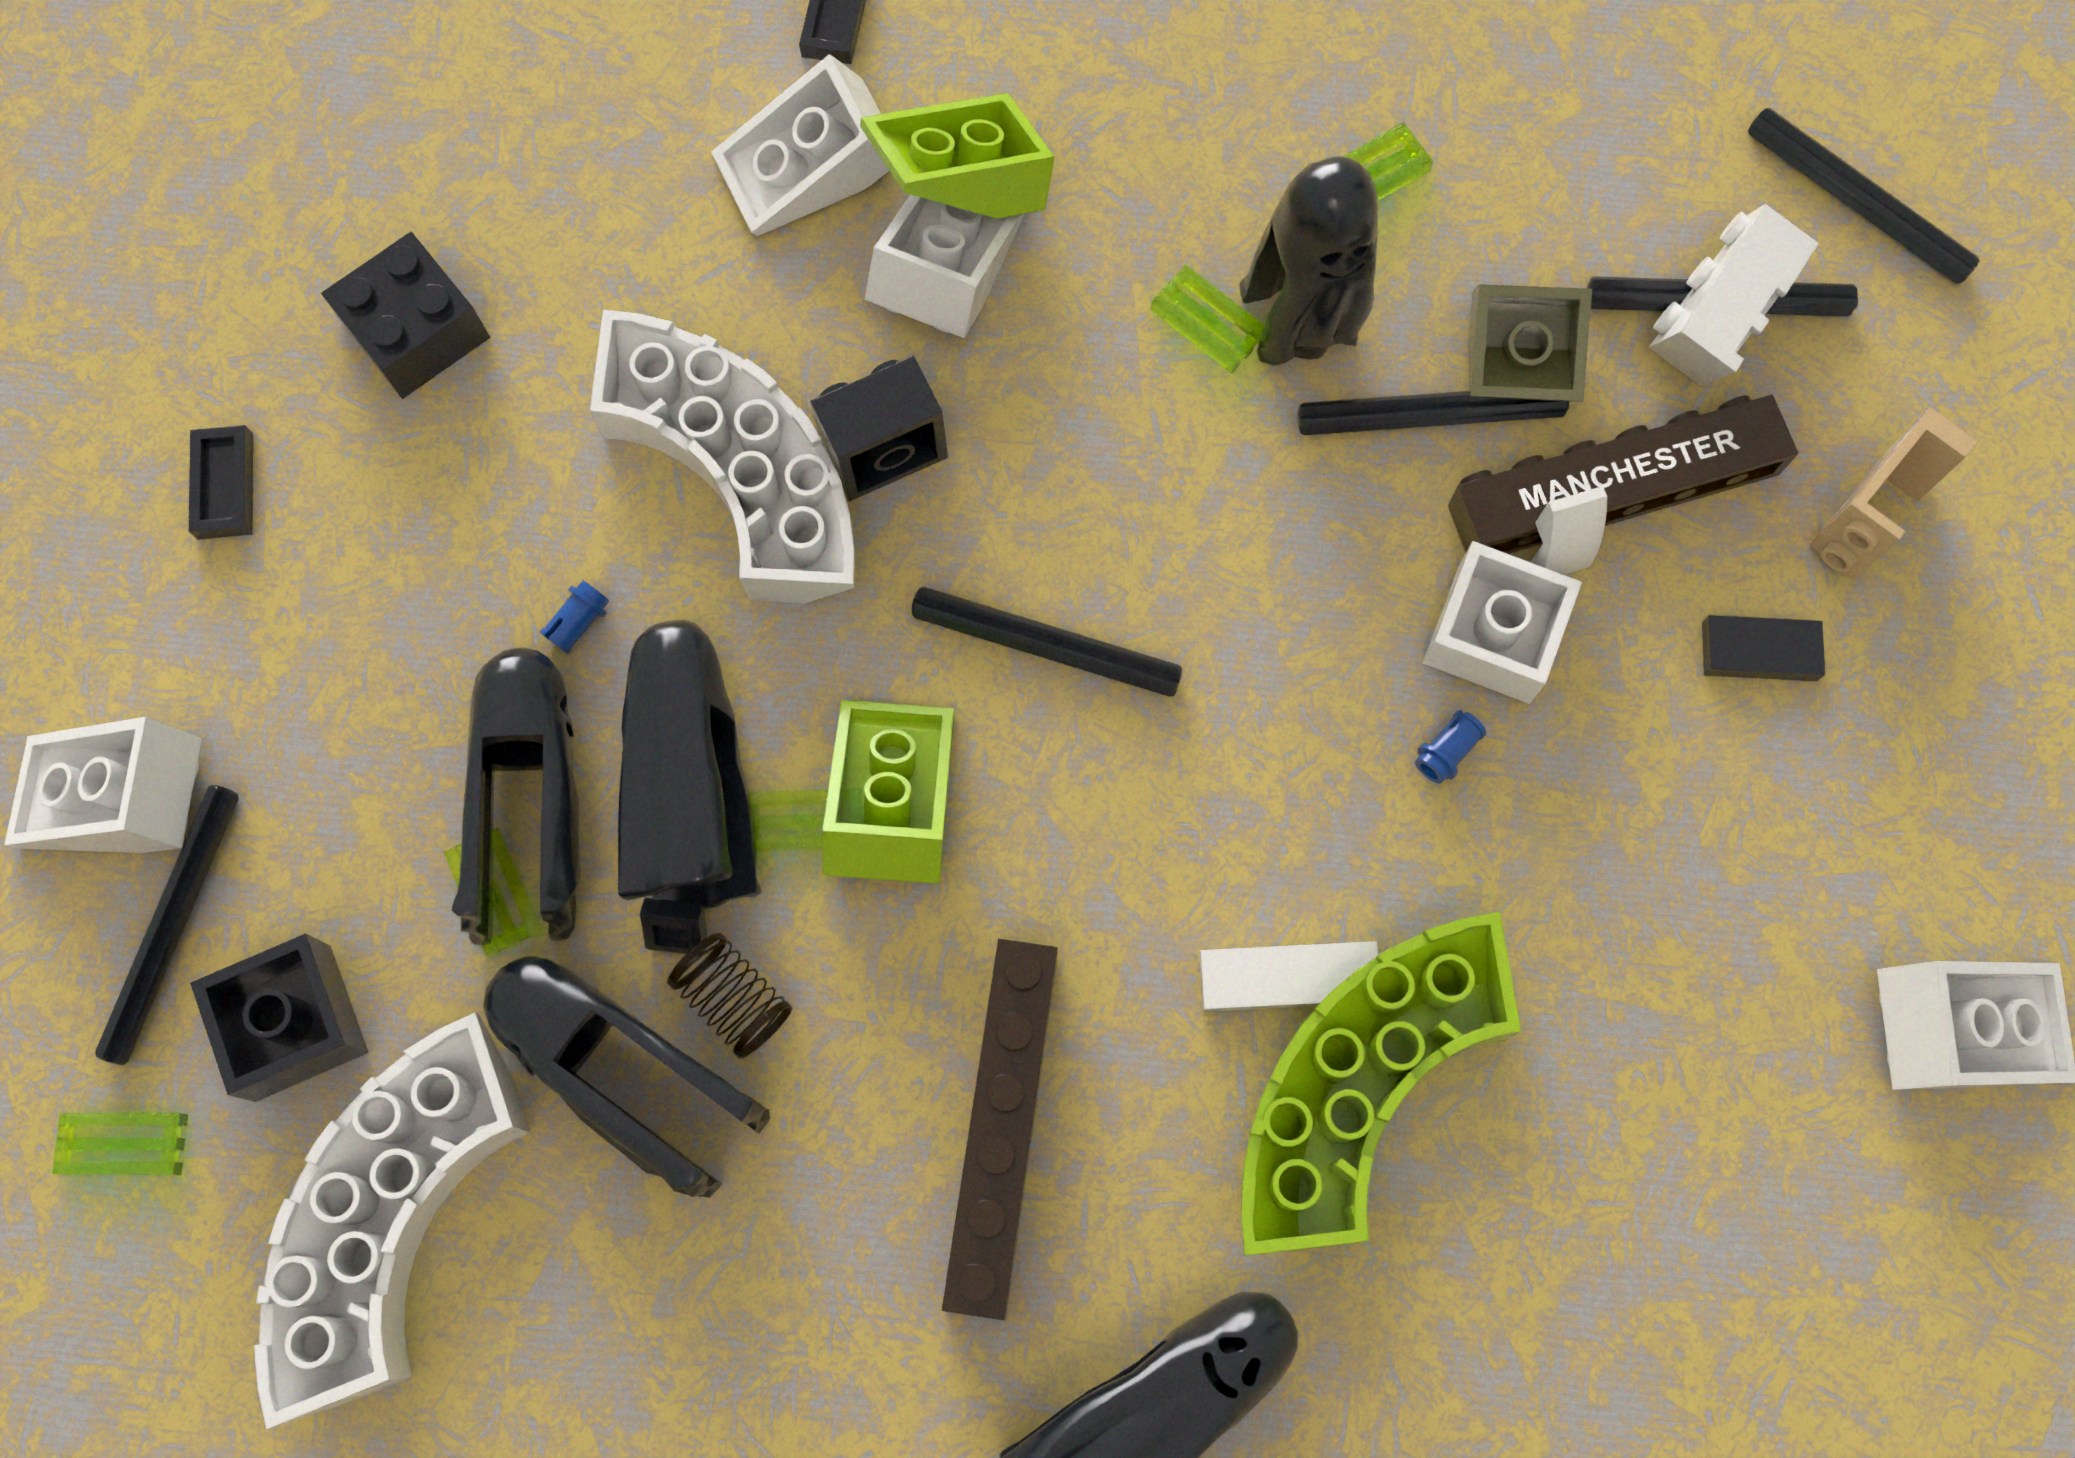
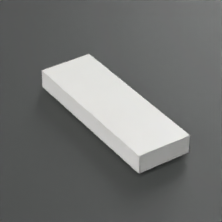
[1199,941,1378,1012]

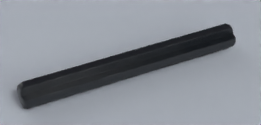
[1748,108,1980,284]
[1587,276,1858,317]
[1297,391,1570,435]
[911,587,1182,697]
[95,785,239,1065]

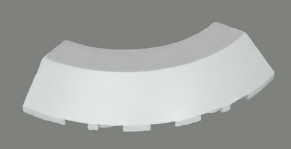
[590,309,855,604]
[254,1012,531,1430]

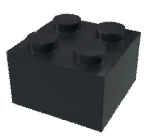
[321,231,491,399]
[810,355,948,502]
[190,933,369,1102]

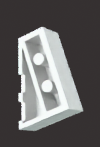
[1648,204,1819,386]

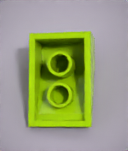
[860,93,1055,219]
[822,700,954,884]

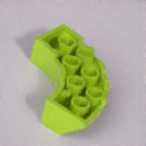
[1240,912,1521,1256]

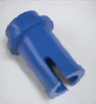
[539,580,609,654]
[1415,710,1486,784]

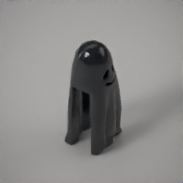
[1239,156,1378,366]
[618,620,762,909]
[451,648,581,945]
[483,956,770,1198]
[999,1292,1298,1458]

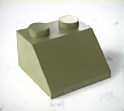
[1468,284,1592,402]

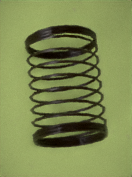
[667,932,793,1059]

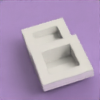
[1530,486,1607,575]

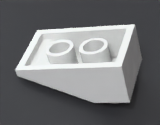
[711,54,889,236]
[864,195,1024,338]
[4,717,202,853]
[1877,961,2075,1090]

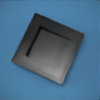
[640,897,707,956]

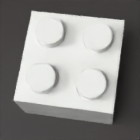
[1422,541,1582,704]

